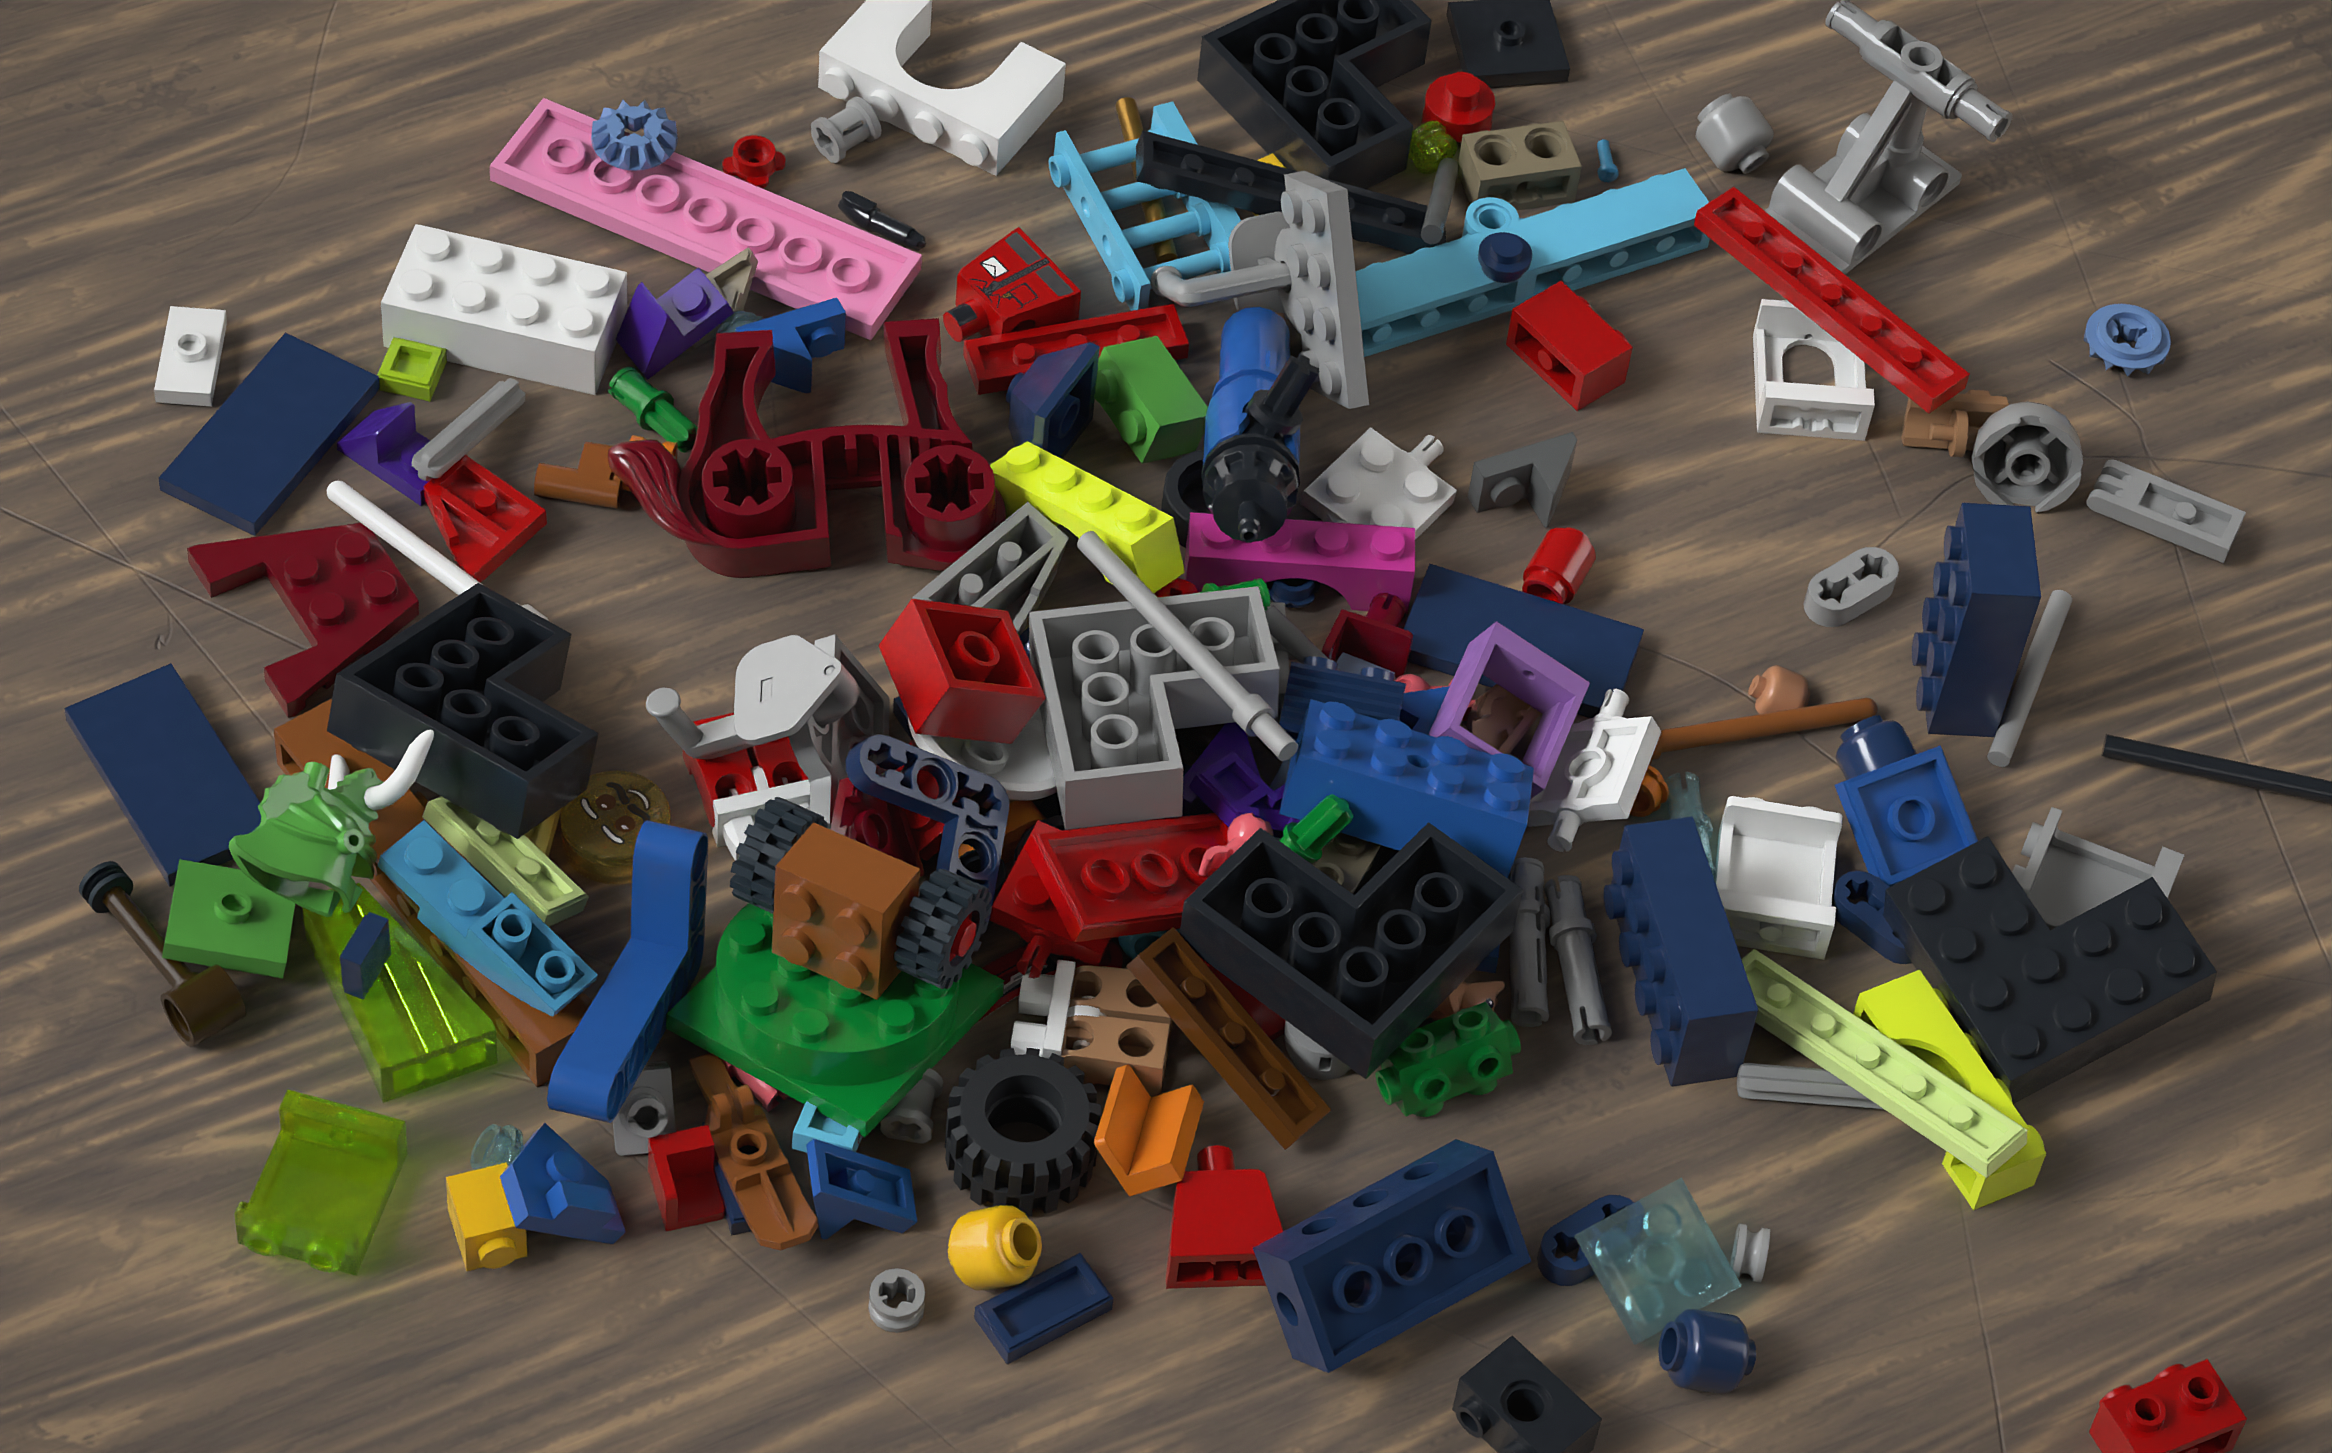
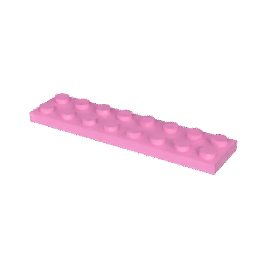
[490,98,922,340]

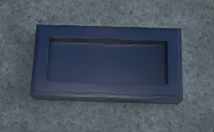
[974,1253,1114,1364]

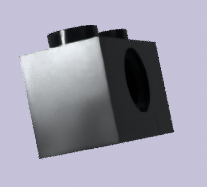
[1452,1336,1602,1453]

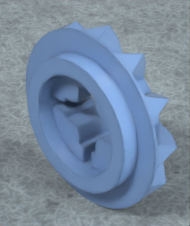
[591,100,677,171]
[2083,304,2171,377]

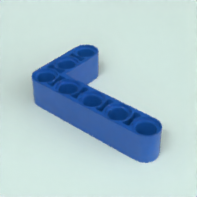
[547,820,708,1123]

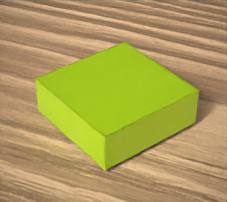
[377,337,447,402]

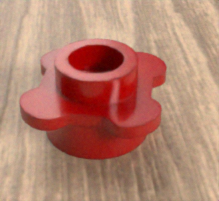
[722,135,786,188]

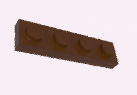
[1126,927,1331,1150]

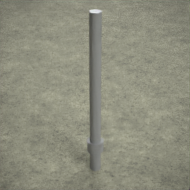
[1077,531,1298,761]

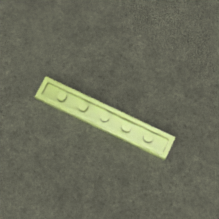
[1741,949,2027,1178]

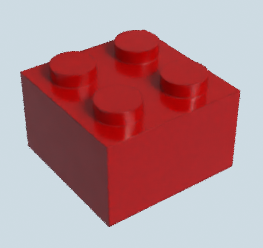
[878,599,1046,744]

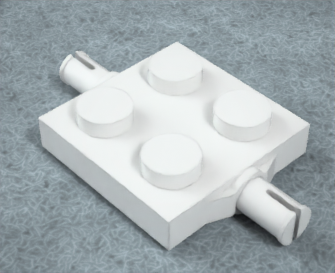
[1300,427,1457,540]
[1527,689,1661,852]

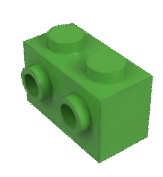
[1094,336,1208,464]

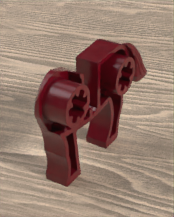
[607,318,1006,578]

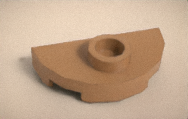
[1467,684,1541,755]

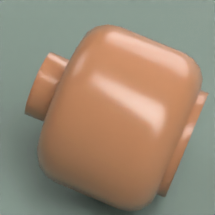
[1748,665,1810,714]

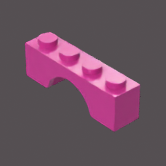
[1184,512,1415,614]

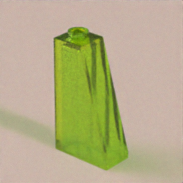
[303,883,497,1103]

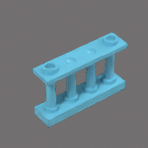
[1049,101,1241,311]

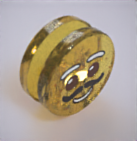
[561,770,671,885]

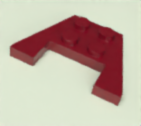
[187,523,419,718]

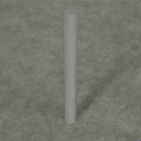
[1987,590,2072,767]

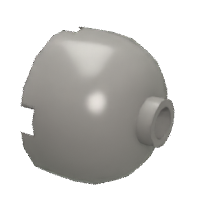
[1972,401,2083,513]

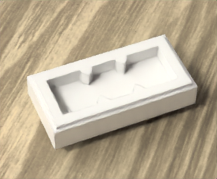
[154,306,227,407]

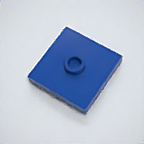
[1834,745,1978,887]

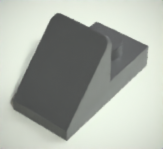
[1467,432,1577,528]

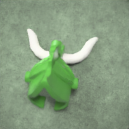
[229,730,434,917]

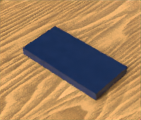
[159,332,380,536]
[1404,563,1644,718]
[64,663,261,887]

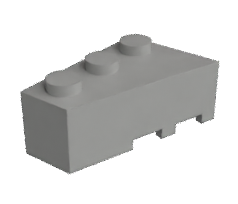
[912,502,1069,636]

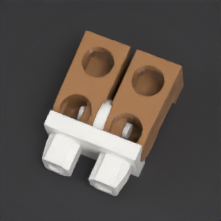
[1011,960,1173,1097]

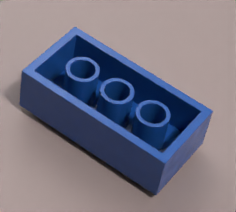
[1279,699,1534,878]

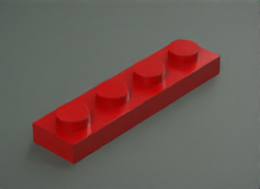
[963,304,1189,395]

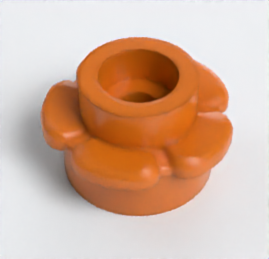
[1630,765,1669,817]

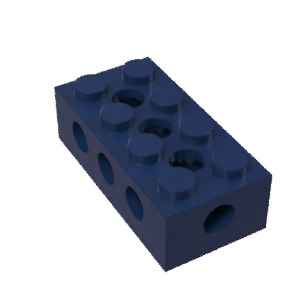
[1253,1139,1531,1373]

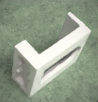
[1753,299,1875,441]

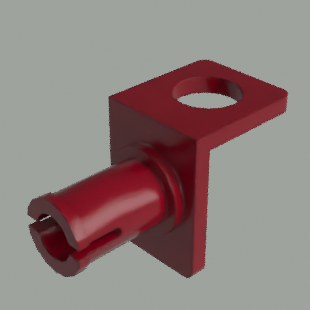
[1321,593,1413,678]

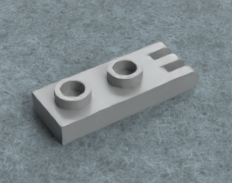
[2087,460,2246,563]

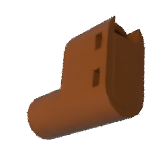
[534,441,624,509]

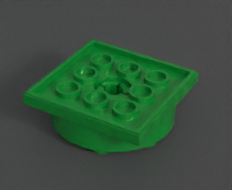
[666,903,1004,1137]

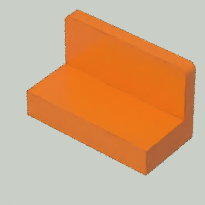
[1094,1064,1204,1197]

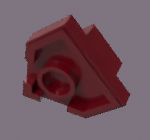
[830,765,925,877]

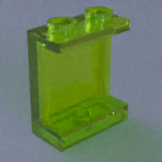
[234,1089,408,1276]

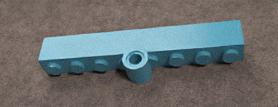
[1356,168,1710,357]

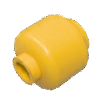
[948,1205,1042,1290]

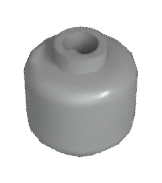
[1695,93,1774,174]

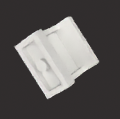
[1714,796,1843,960]

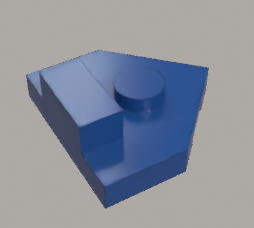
[500,1123,626,1244]

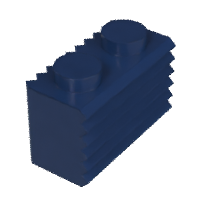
[1279,656,1406,741]

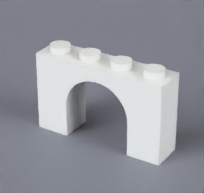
[818,0,1066,176]

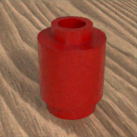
[1522,527,1596,604]

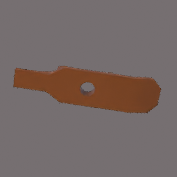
[689,1053,818,1251]

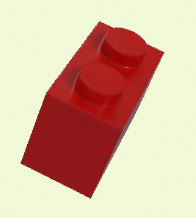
[1506,281,1633,411]

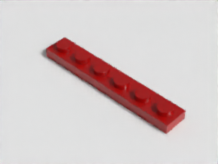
[1694,187,1970,414]

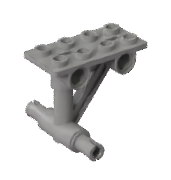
[1764,0,2013,274]

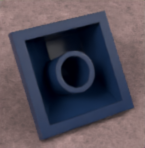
[1006,342,1100,459]

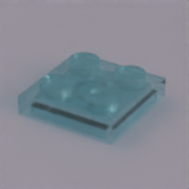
[1575,1177,1742,1345]

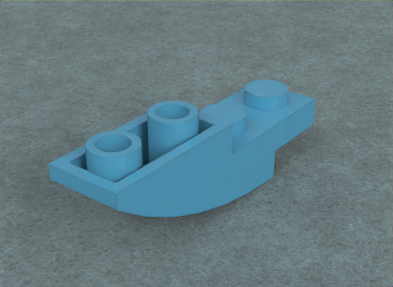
[378,820,598,1017]

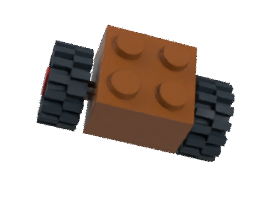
[730,797,992,1000]

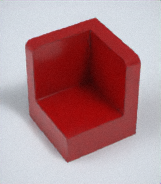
[648,1125,725,1232]

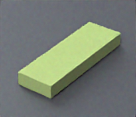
[422,796,589,927]

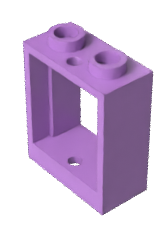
[1428,621,1590,800]

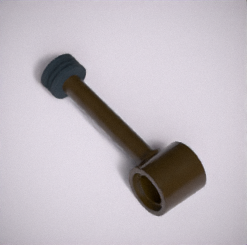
[79,861,246,1047]

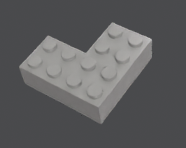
[1029,586,1279,830]

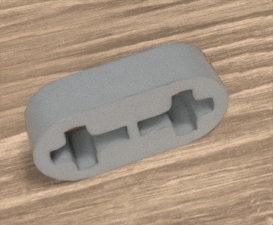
[1803,547,1899,627]

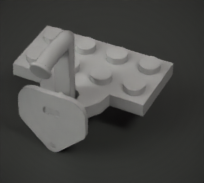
[1151,171,1369,409]
[646,634,890,829]

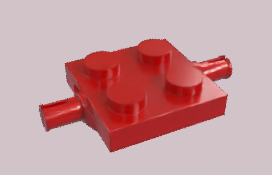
[989,820,1114,979]

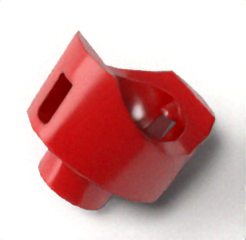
[1421,72,1496,142]

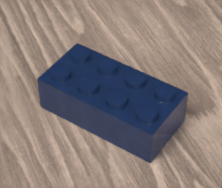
[1912,503,2041,737]
[1604,816,1758,1087]

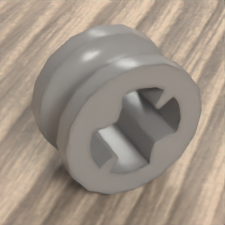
[1730,1223,1770,1283]
[868,1268,926,1333]

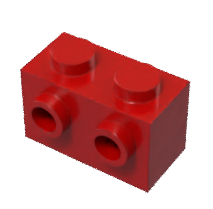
[2089,1359,2247,1453]

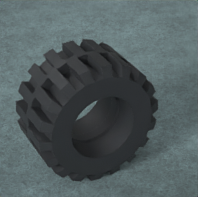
[945,1048,1102,1217]

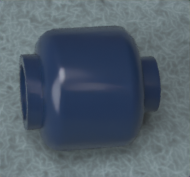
[1836,715,1917,780]
[1658,1309,1756,1394]

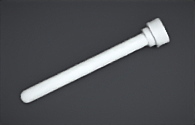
[327,481,548,621]

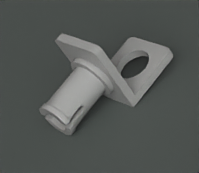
[613,1061,676,1156]

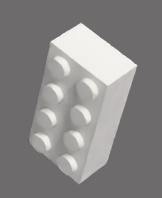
[381,224,627,395]

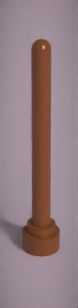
[1649,698,1878,765]

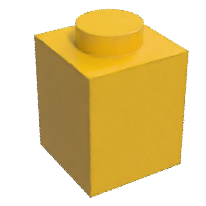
[446,1162,527,1271]

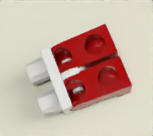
[683,713,810,861]

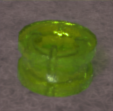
[1408,121,1458,174]

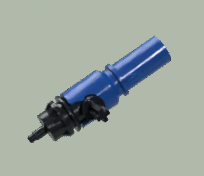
[1201,307,1320,543]

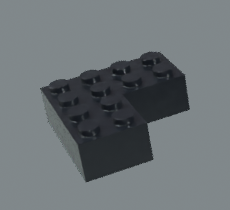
[1197,0,1432,189]
[327,583,599,839]
[1179,822,1523,1079]
[1883,836,2217,1104]

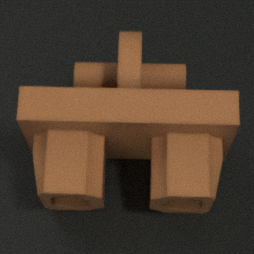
[1901,390,2009,458]

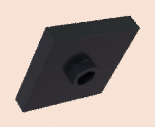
[1446,0,1570,87]

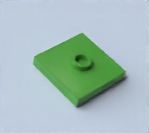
[162,859,295,978]

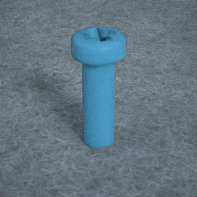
[1597,139,1619,182]

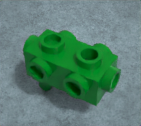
[1375,1001,1521,1117]

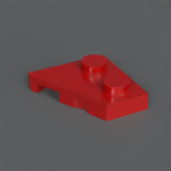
[424,455,547,583]

